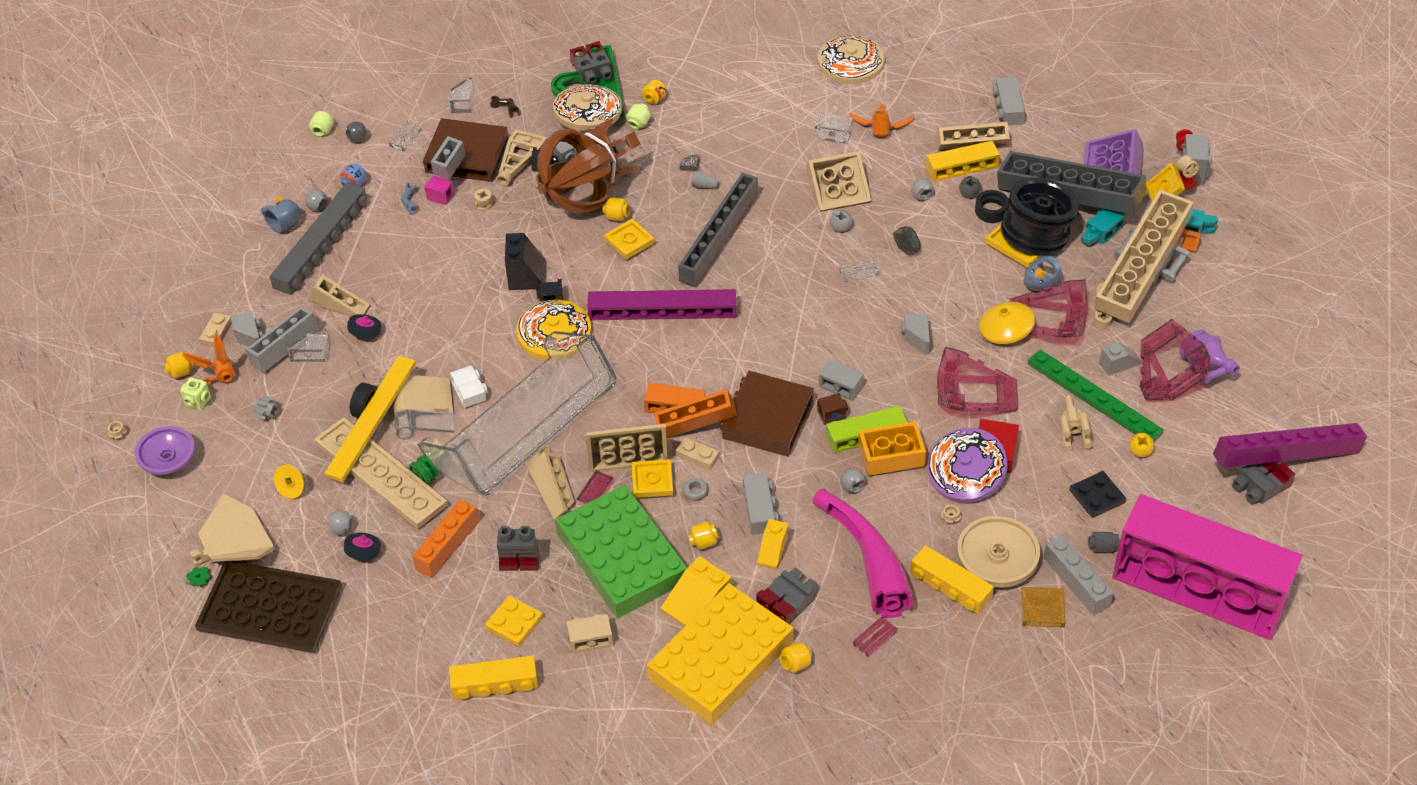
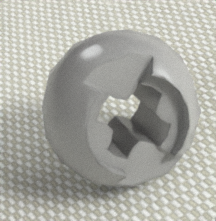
[911,178,934,200]
[305,189,328,212]
[830,209,852,232]
[840,468,865,493]
[329,510,352,536]

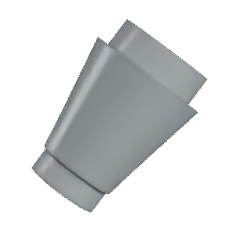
[691,170,718,189]

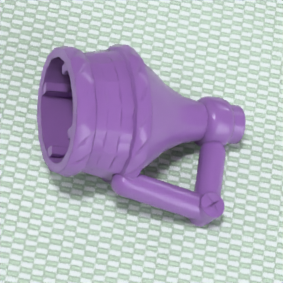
[1180,330,1240,383]

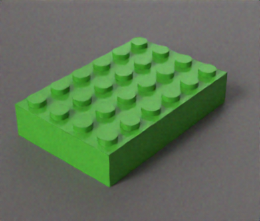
[555,485,687,619]

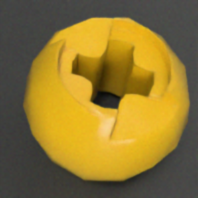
[1129,433,1154,457]

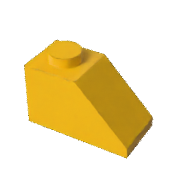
[757,519,789,569]

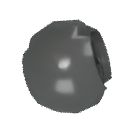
[346,121,367,143]
[959,176,982,199]

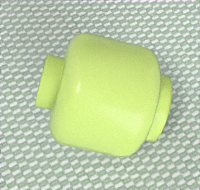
[626,103,651,130]
[309,111,334,137]

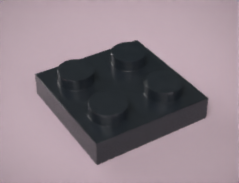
[1069,471,1126,518]

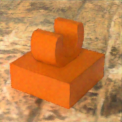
[1180,229,1201,252]

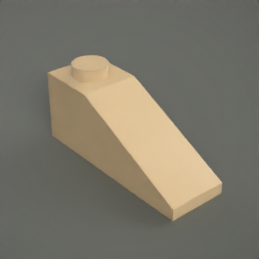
[308,274,370,316]

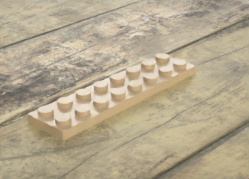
[314,417,448,529]

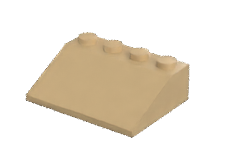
[586,424,668,472]

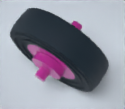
[347,314,381,338]
[343,532,381,560]

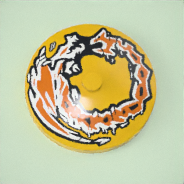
[516,300,591,360]

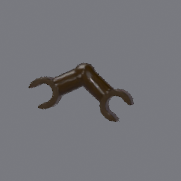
[490,96,520,118]

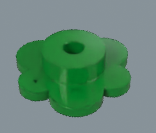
[186,567,210,586]

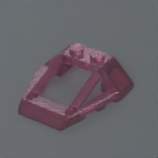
[1010,279,1088,339]
[1140,319,1211,401]
[937,347,1018,414]

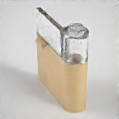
[393,375,455,440]

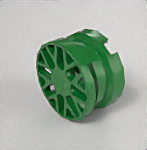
[408,455,439,485]

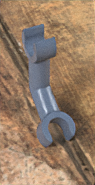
[401,182,417,214]

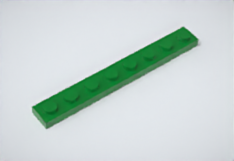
[1028,349,1164,442]

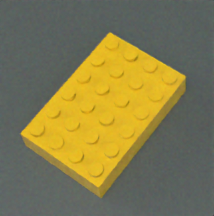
[646,583,794,725]

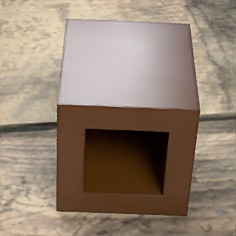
[817,393,848,425]

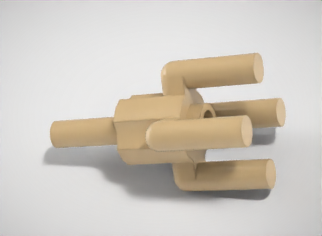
[1060,395,1092,452]

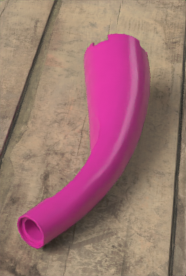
[813,489,913,618]

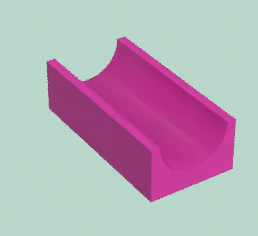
[1112,493,1303,640]

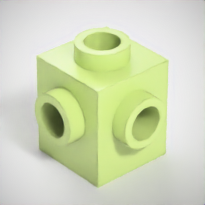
[180,377,211,411]

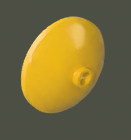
[979,301,1035,344]

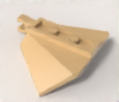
[190,494,274,566]

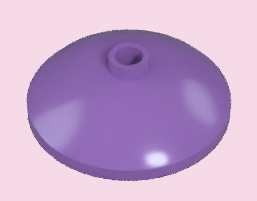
[135,426,195,475]

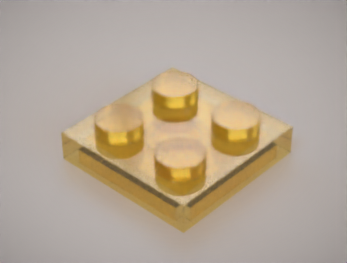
[1021,587,1065,628]

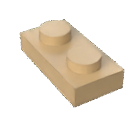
[199,312,232,347]
[675,437,719,470]

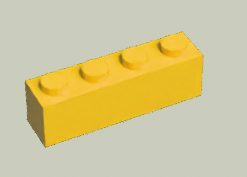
[926,141,1000,182]
[910,545,994,615]
[449,655,538,700]

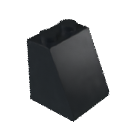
[505,233,546,290]

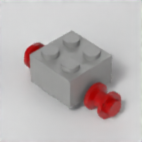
[1176,129,1212,190]

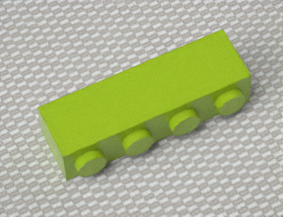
[826,406,908,454]

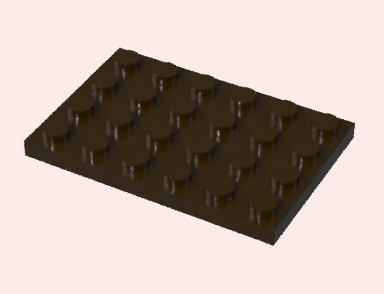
[195,561,342,653]

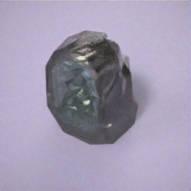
[893,226,921,255]

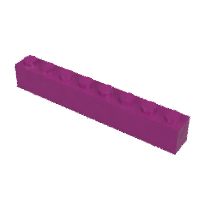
[587,289,736,320]
[1213,423,1367,468]

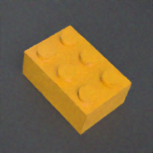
[858,422,926,476]

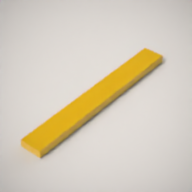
[324,355,416,483]

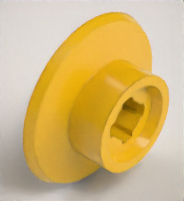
[274,465,304,499]

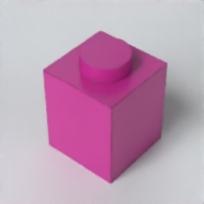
[424,176,454,205]

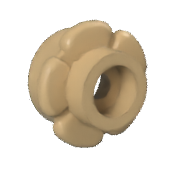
[107,421,127,439]
[941,504,961,523]

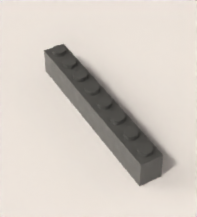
[678,173,758,286]
[270,182,367,295]

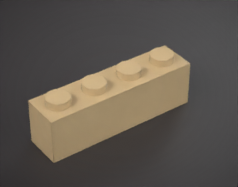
[936,122,1010,150]

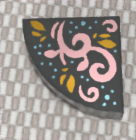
[680,154,699,171]

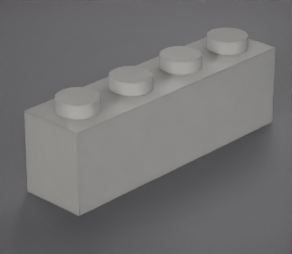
[245,306,319,373]
[1044,535,1113,616]

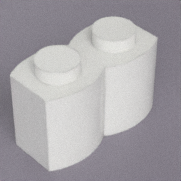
[450,365,488,408]

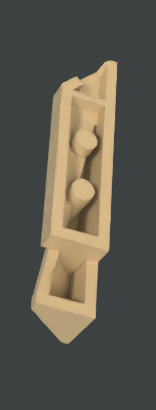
[521,441,574,519]

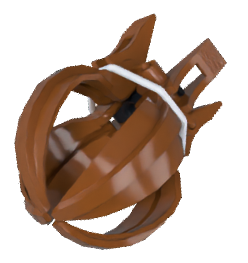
[536,118,641,214]

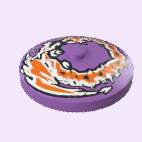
[927,428,1008,503]

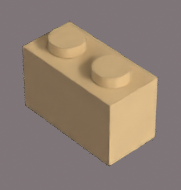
[566,614,613,654]

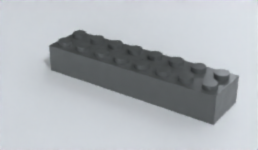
[997,151,1146,214]

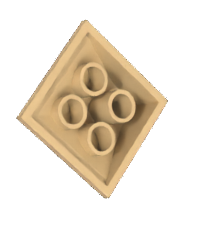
[806,151,871,211]

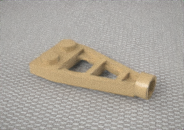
[496,129,547,186]

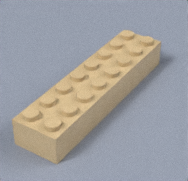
[1095,189,1194,323]

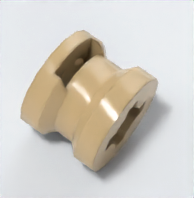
[1176,155,1199,178]
[474,188,493,211]

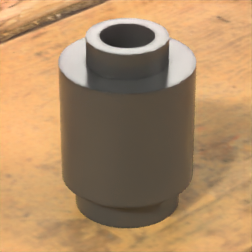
[1088,532,1120,552]

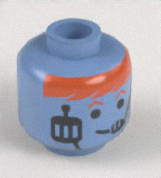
[340,164,366,187]

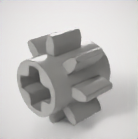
[254,396,278,420]

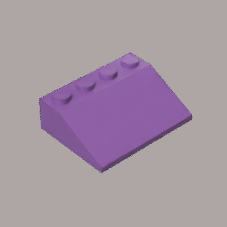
[1084,129,1143,175]

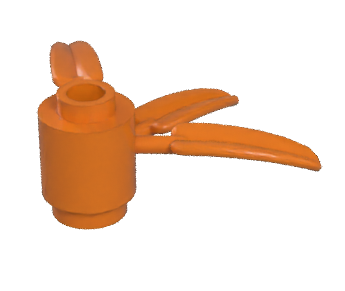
[849,104,914,137]
[181,334,236,387]

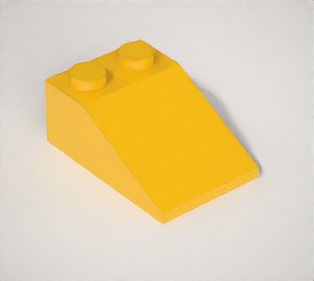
[661,556,732,626]

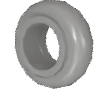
[683,478,707,500]

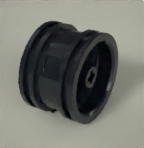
[1000,177,1079,256]

